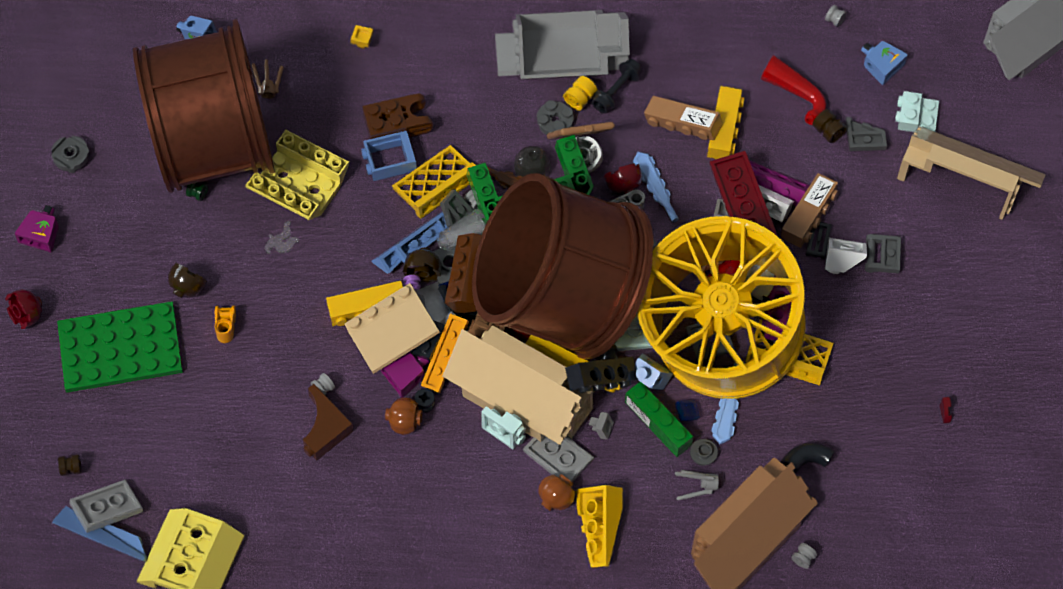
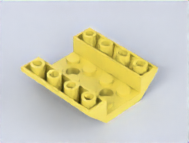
[245,130,349,220]
[137,508,244,589]

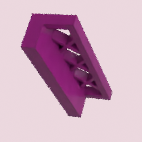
[749,160,810,207]

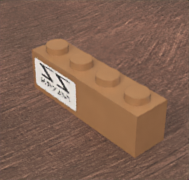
[644,96,723,141]
[781,173,839,248]

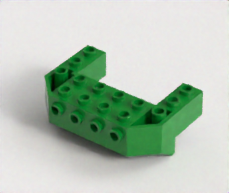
[466,135,593,227]

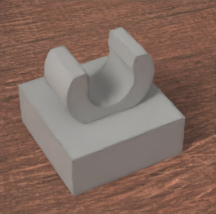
[589,412,614,440]

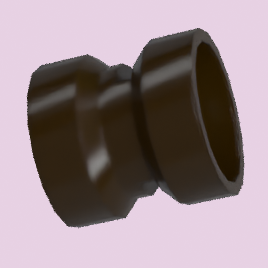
[58,454,82,476]

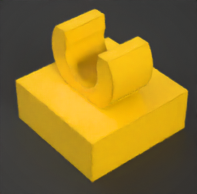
[351,25,374,49]

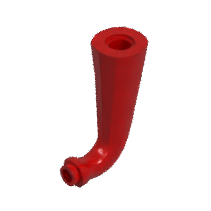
[761,55,826,125]

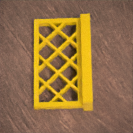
[392,145,476,219]
[745,320,834,386]

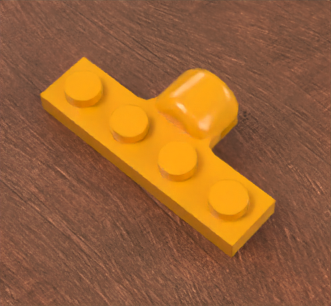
[421,314,469,393]

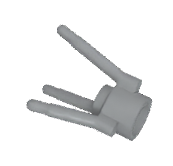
[675,470,718,500]

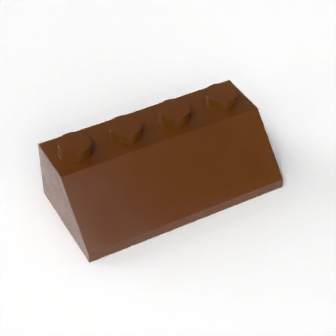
[445,233,482,314]

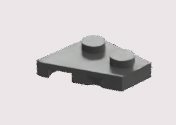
[845,117,887,151]
[440,190,479,242]

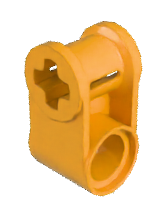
[214,306,236,343]

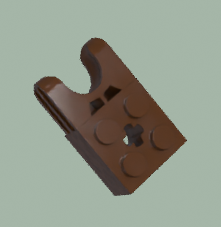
[362,93,433,139]

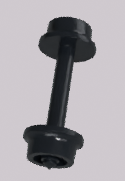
[592,59,642,113]

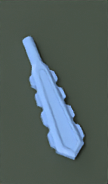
[633,152,679,222]
[711,363,739,444]

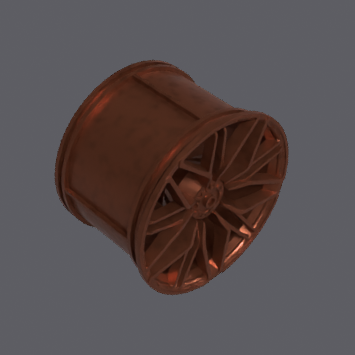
[133,19,275,193]
[472,173,654,359]

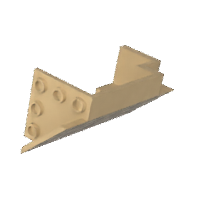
[897,126,1046,220]
[442,325,593,445]

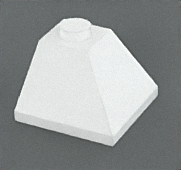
[825,238,867,274]

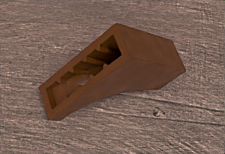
[303,384,353,461]

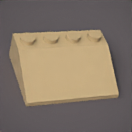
[345,283,440,374]

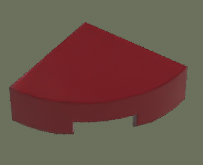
[939,397,952,423]

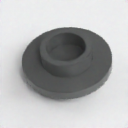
[690,439,718,466]

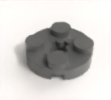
[537,100,573,135]
[51,136,90,173]

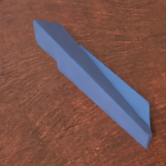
[372,211,448,274]
[52,506,148,562]

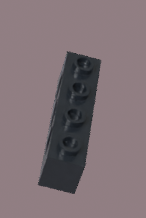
[565,357,638,393]

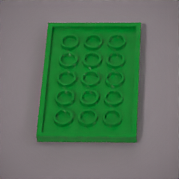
[57,301,183,393]

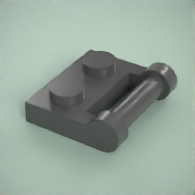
[865,234,901,274]

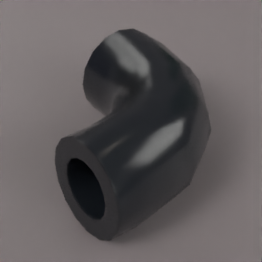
[781,443,835,473]

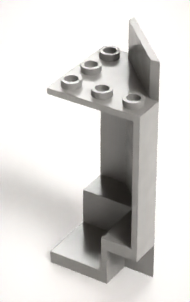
[983,0,1063,80]
[495,10,630,79]

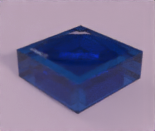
[675,400,700,421]

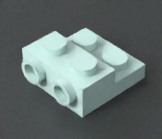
[895,91,939,132]
[481,406,526,449]

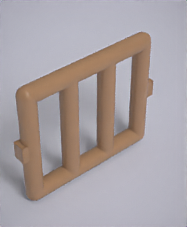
[547,122,615,140]

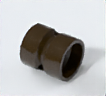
[812,109,847,144]

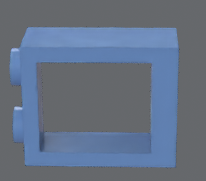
[361,131,416,181]

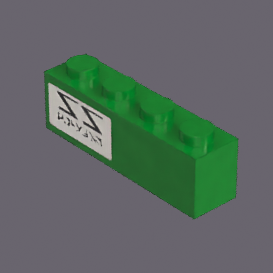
[625,382,693,457]

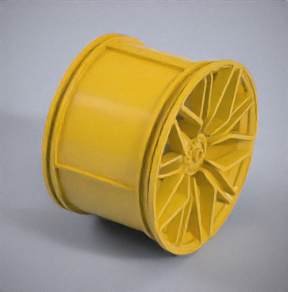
[637,216,806,399]

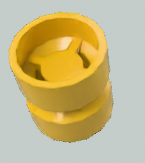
[563,76,597,110]

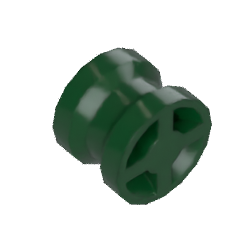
[186,183,208,202]

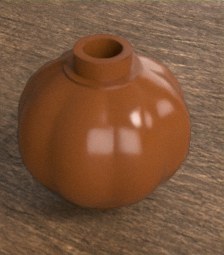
[385,397,423,435]
[538,474,575,511]

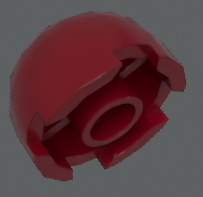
[604,163,643,195]
[5,289,42,329]

